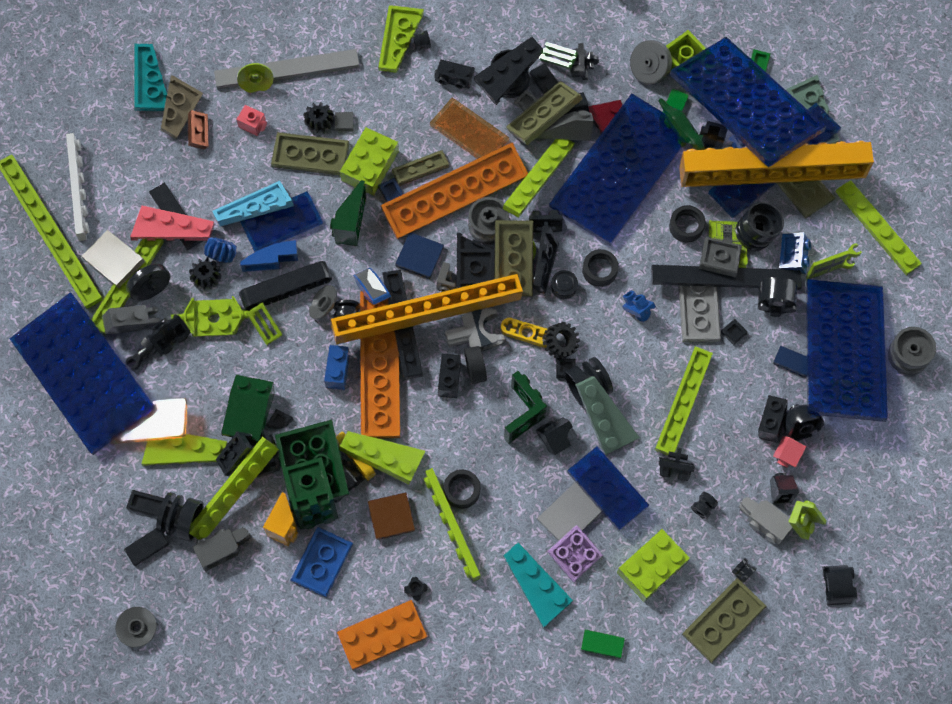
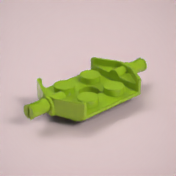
[171,296,256,337]

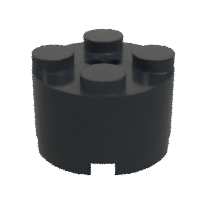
[758,277,797,317]

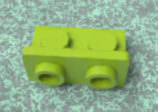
[788,501,827,540]

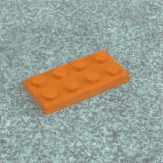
[337,600,427,670]

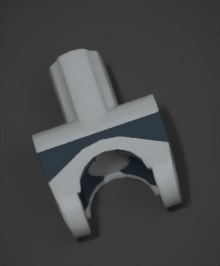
[445,308,506,352]

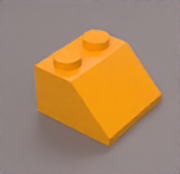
[263,492,299,547]

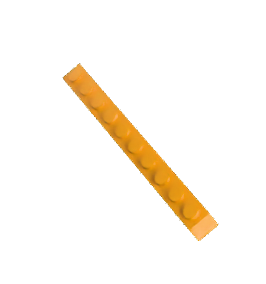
[331,274,523,345]

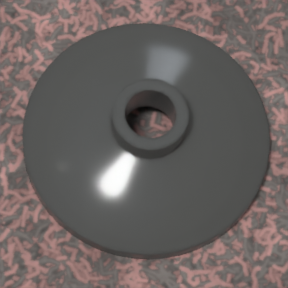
[309,285,337,320]
[115,607,157,648]

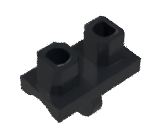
[569,43,599,80]
[529,210,563,233]
[658,447,695,481]

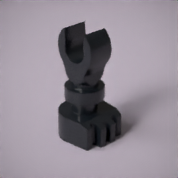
[125,338,157,371]

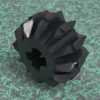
[303,102,334,134]
[189,258,222,290]

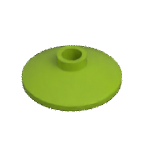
[237,63,274,93]

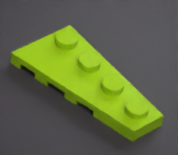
[378,5,424,73]
[142,427,228,466]
[339,431,425,485]

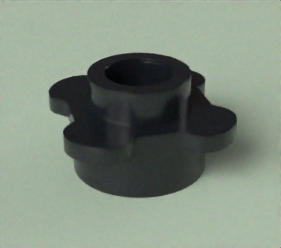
[404,577,428,601]

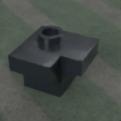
[536,417,573,455]

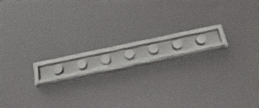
[214,49,360,89]

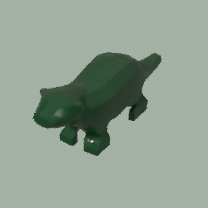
[658,98,704,150]

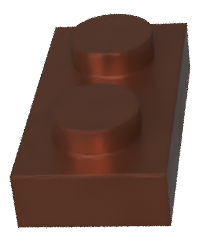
[188,110,208,150]

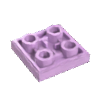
[547,525,603,582]

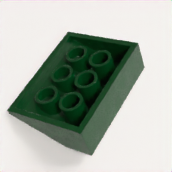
[275,419,349,513]

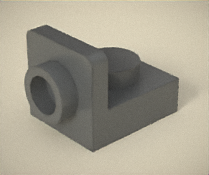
[436,262,456,292]

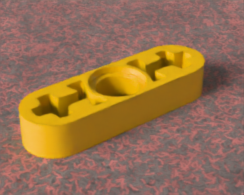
[500,318,547,348]
[336,431,376,481]

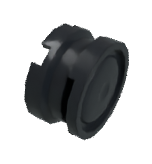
[551,270,578,300]
[333,300,360,318]

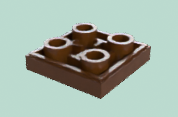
[368,492,415,540]

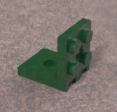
[504,371,547,444]
[283,457,339,529]

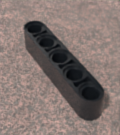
[239,261,332,311]

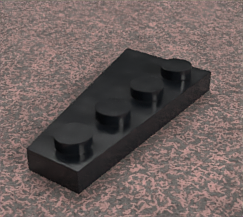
[474,37,543,105]

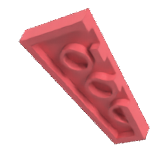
[130,206,214,241]

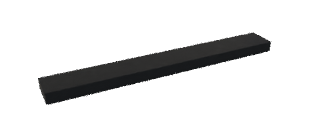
[651,265,802,290]

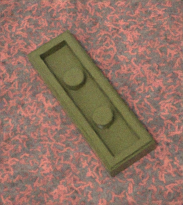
[392,150,449,186]

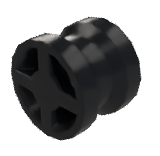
[413,30,431,51]
[732,558,757,583]

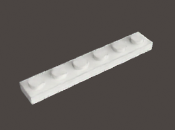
[66,133,89,241]

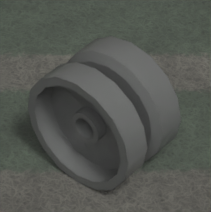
[468,197,509,244]
[888,327,936,375]

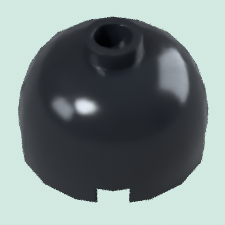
[783,404,824,441]

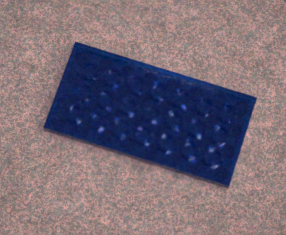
[670,37,826,167]
[549,93,682,246]
[806,279,888,422]
[9,292,156,455]

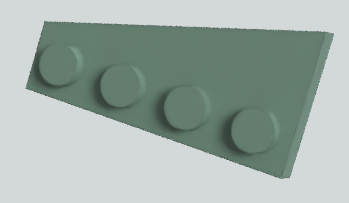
[785,75,839,144]
[575,376,640,455]

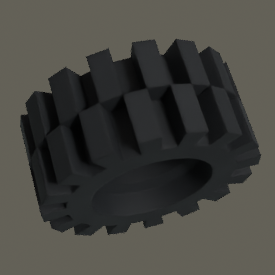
[542,322,580,358]

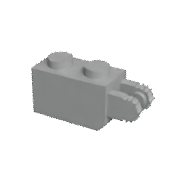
[739,497,792,545]

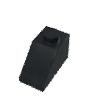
[770,473,799,504]

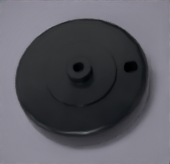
[126,264,171,301]

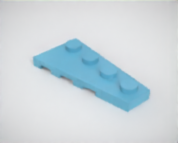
[212,181,294,227]

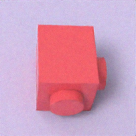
[236,105,267,136]
[773,436,806,468]

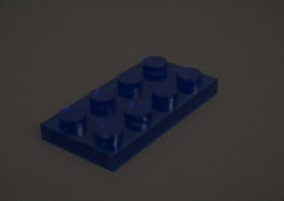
[240,191,323,253]
[567,446,649,531]

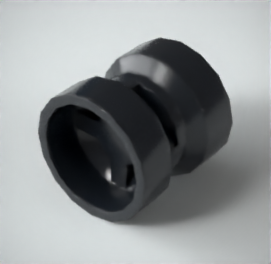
[691,492,719,519]

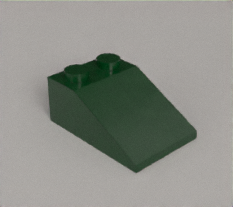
[330,180,367,246]
[221,375,275,443]

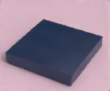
[395,233,444,279]

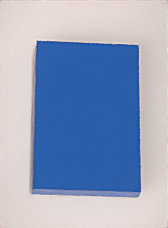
[290,527,353,598]

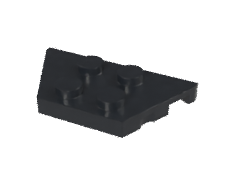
[457,233,494,288]

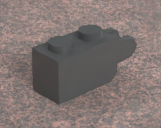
[102,305,160,334]
[193,527,250,572]

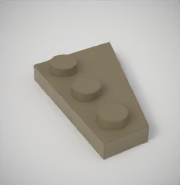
[160,75,203,139]

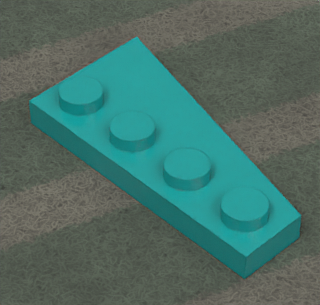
[134,43,167,111]
[503,542,573,629]

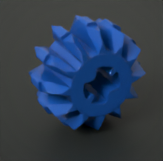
[204,237,237,263]

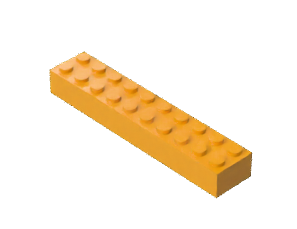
[679,141,874,187]

